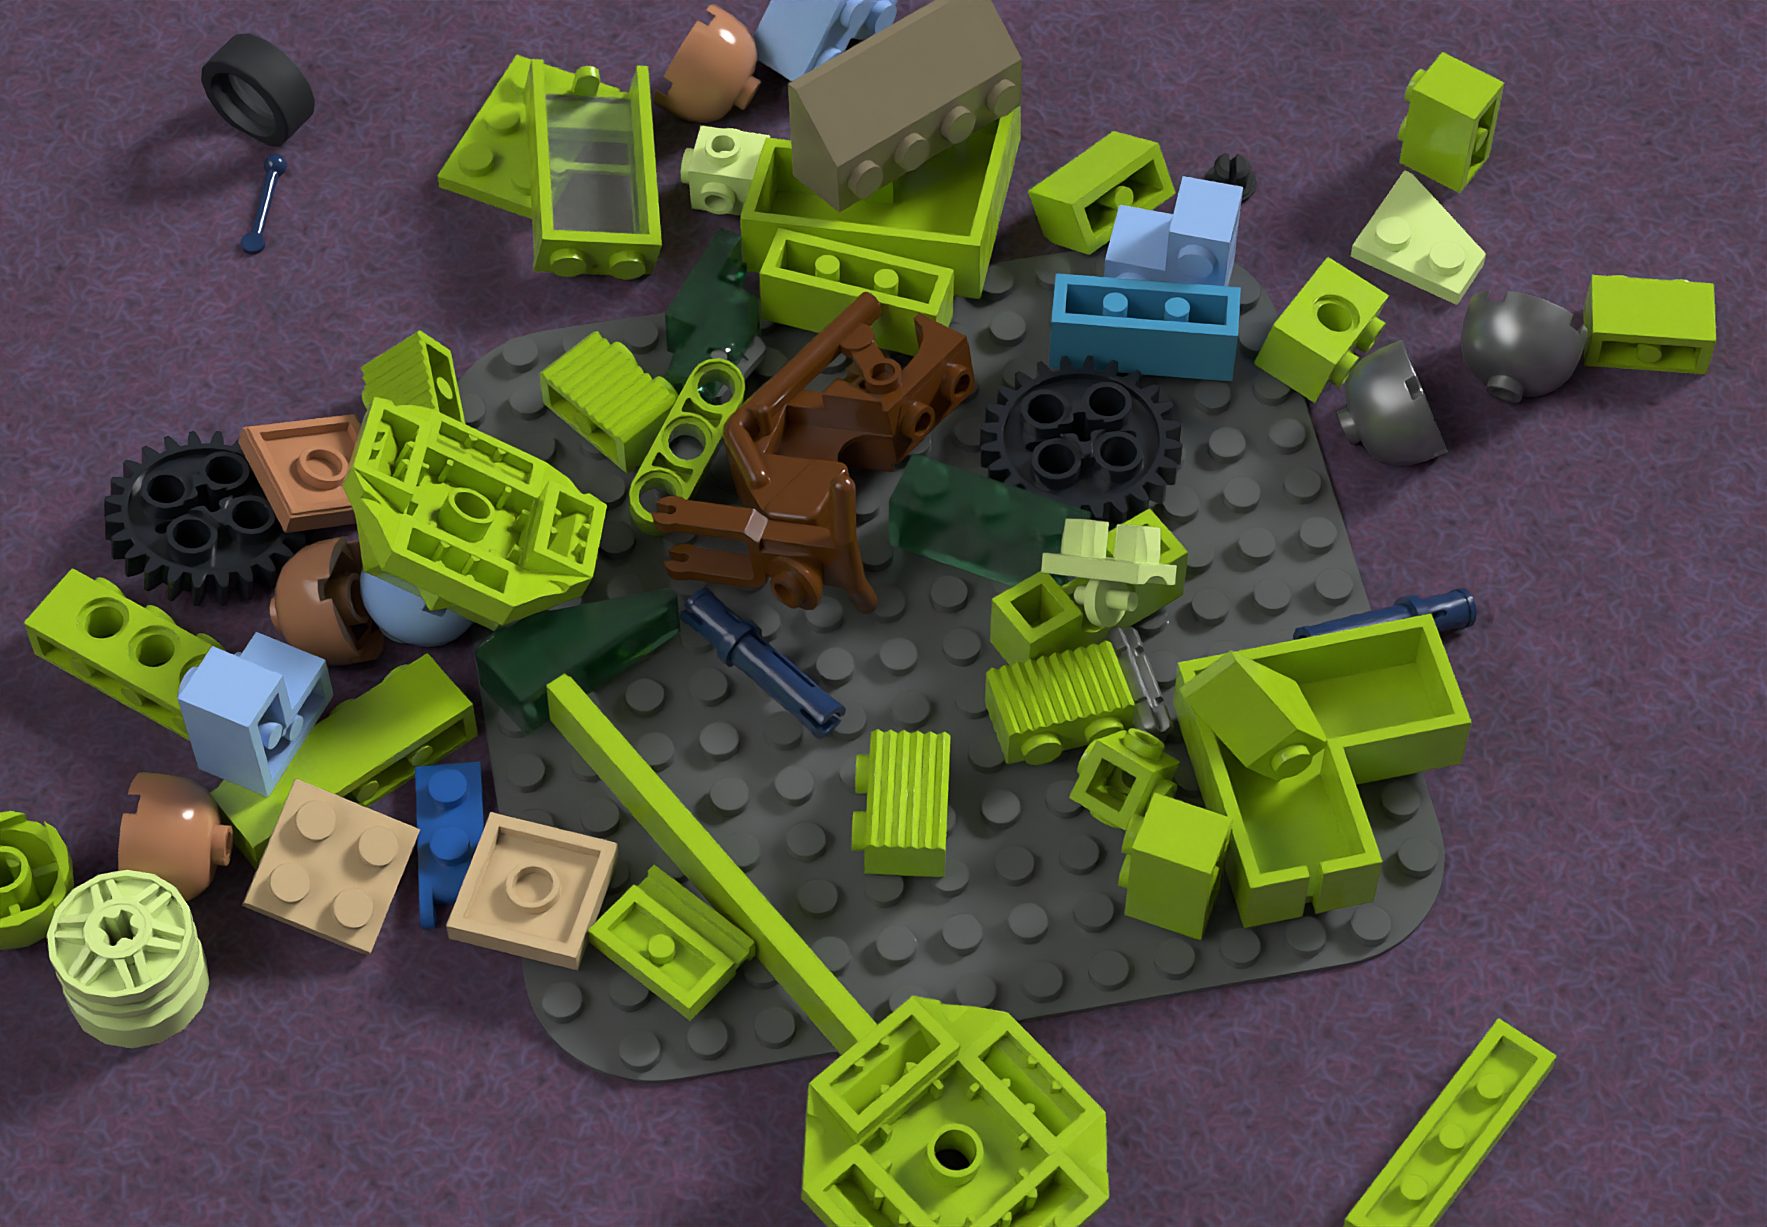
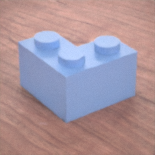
[753,0,898,81]
[1104,176,1243,286]
[177,632,334,797]

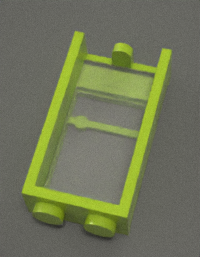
[523,59,662,280]

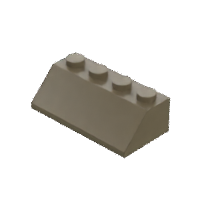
[788,0,1022,213]

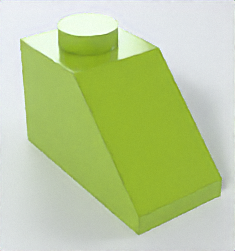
[1179,650,1327,782]

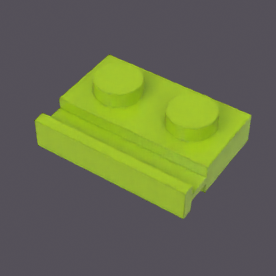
[588,864,756,1021]

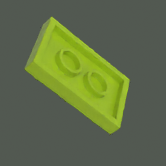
[437,55,620,219]

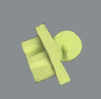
[1041,519,1177,627]

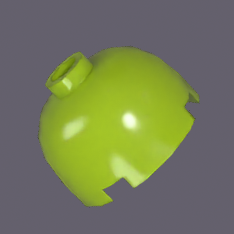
[0,811,74,950]

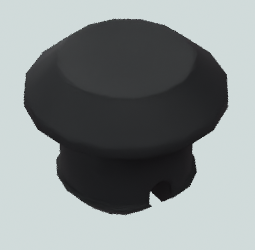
[1205,153,1257,202]

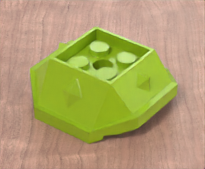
[342,397,607,631]
[801,996,1109,1227]

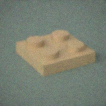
[242,779,420,955]
[446,812,619,971]

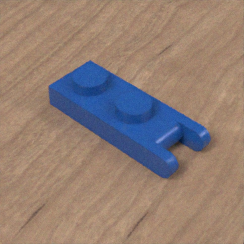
[415,761,485,930]

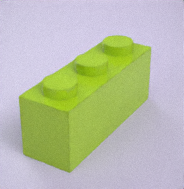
[759,228,954,356]

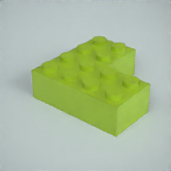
[740,105,1021,299]
[1173,614,1472,928]

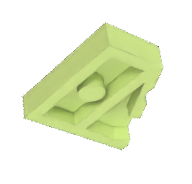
[1351,170,1486,305]

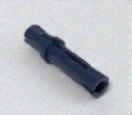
[680,588,846,739]
[1293,588,1477,640]

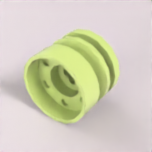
[47,870,210,1048]

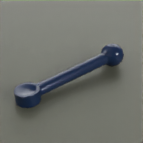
[241,154,287,255]

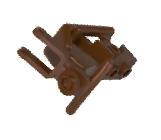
[651,291,975,614]

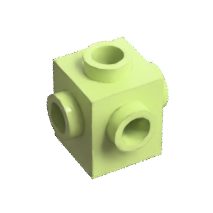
[681,126,770,216]

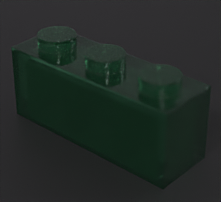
[889,453,1091,586]

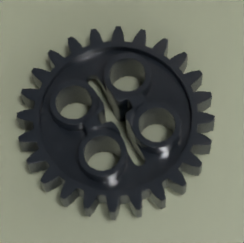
[980,355,1183,531]
[104,431,310,606]

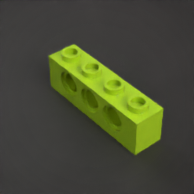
[24,568,226,741]

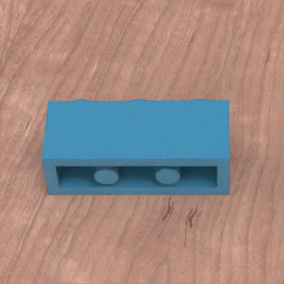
[1049,273,1241,381]

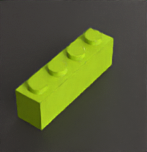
[210,653,478,870]

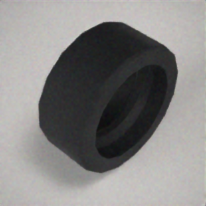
[201,33,315,146]

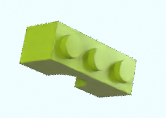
[990,508,1188,666]

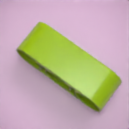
[628,358,745,536]

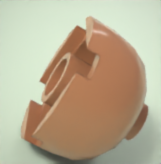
[653,4,762,124]
[270,536,384,666]
[118,772,233,902]

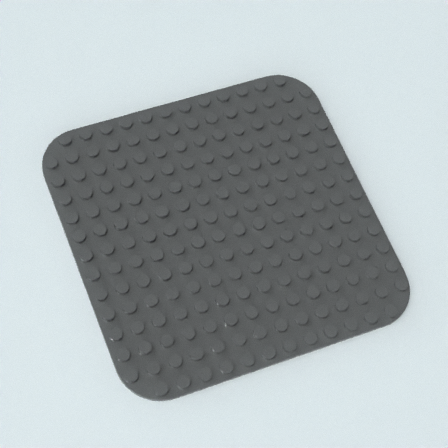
[457,246,1445,1084]

